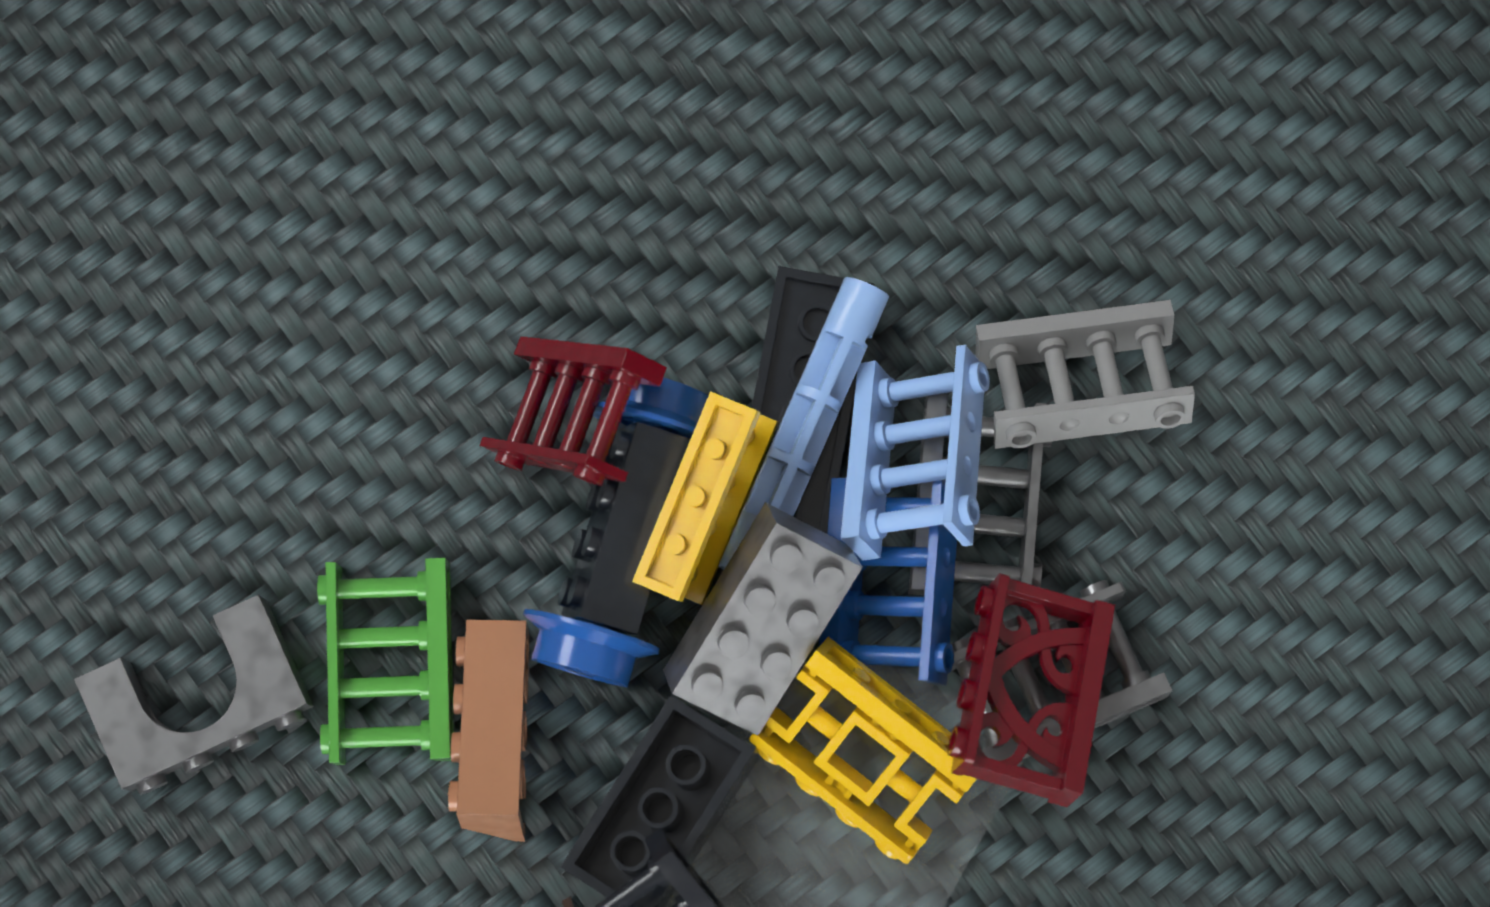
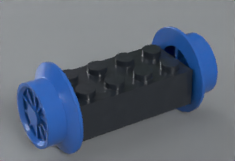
[523,378,708,687]

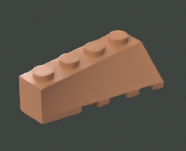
[448,620,530,842]

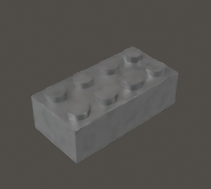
[663,502,863,735]

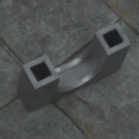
[74,595,314,795]

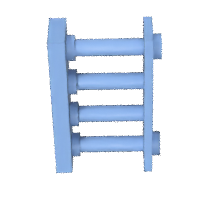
[840,344,990,561]

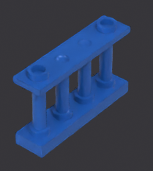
[819,478,957,686]

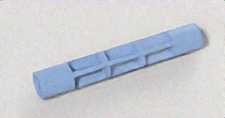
[718,277,889,570]

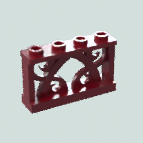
[947,573,1115,807]

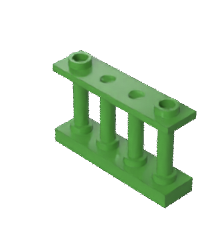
[317,558,454,765]

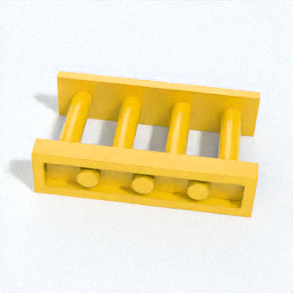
[632,391,779,605]

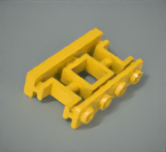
[749,636,977,864]

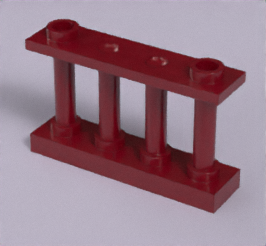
[479,336,667,486]

